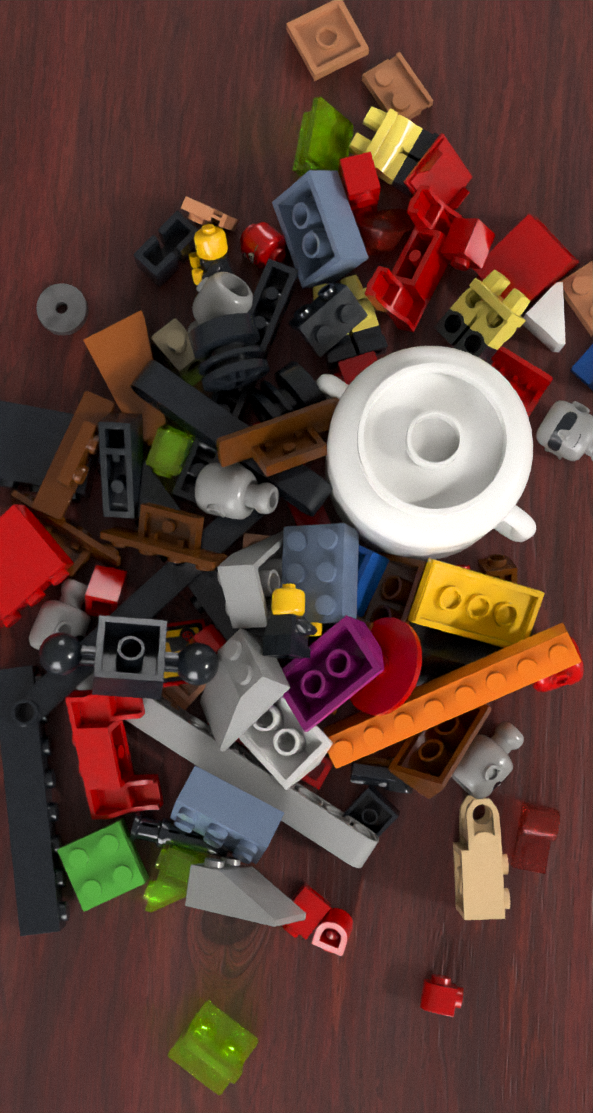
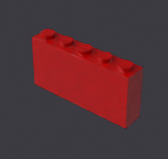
[0,504,75,630]

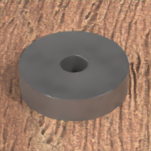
[36,283,88,335]

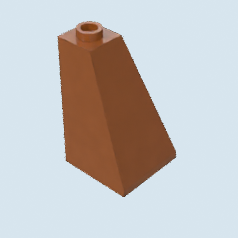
[83,310,167,446]

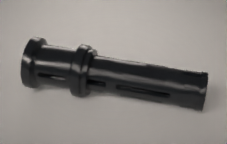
[129,811,229,857]

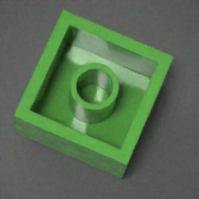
[57,818,149,912]

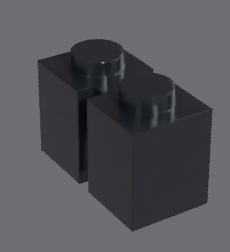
[133,210,199,288]

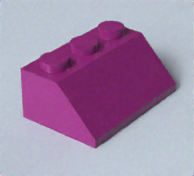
[282,615,384,732]

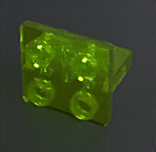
[293,97,354,176]
[168,1000,258,1095]

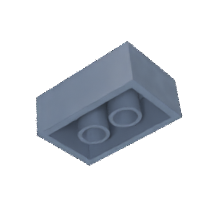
[272,170,369,289]
[281,523,359,629]
[170,766,284,864]

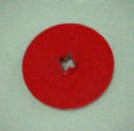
[349,617,422,716]

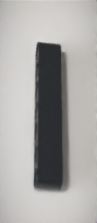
[130,360,333,517]

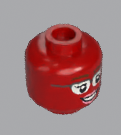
[240,222,286,269]

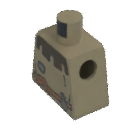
[150,318,205,386]

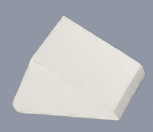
[523,282,566,352]

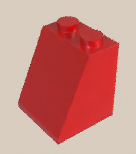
[473,213,579,311]

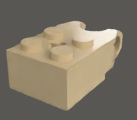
[453,795,510,920]

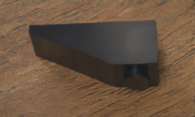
[98,412,144,519]

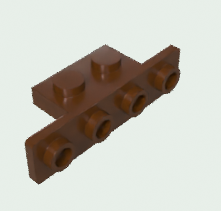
[32,391,115,520]
[216,397,339,477]
[10,490,121,580]
[100,502,228,571]

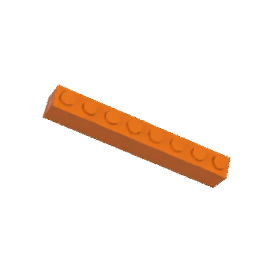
[323,622,582,769]

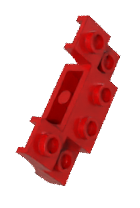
[364,184,463,333]
[65,689,164,819]

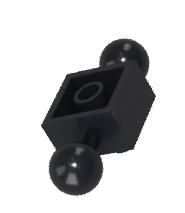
[39,615,219,699]

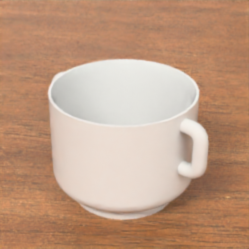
[316,346,536,561]

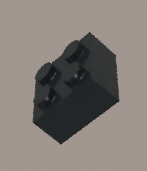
[342,785,400,837]

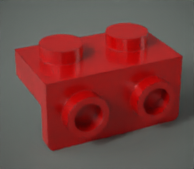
[491,346,553,417]

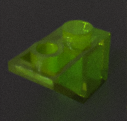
[146,424,195,478]
[143,845,208,913]

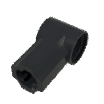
[350,756,413,794]

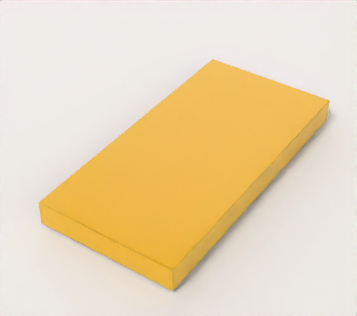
[408,558,545,648]

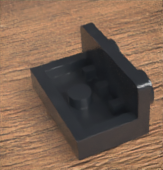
[288,283,368,357]

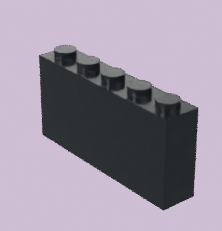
[0,400,100,502]

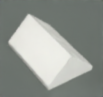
[239,695,333,790]

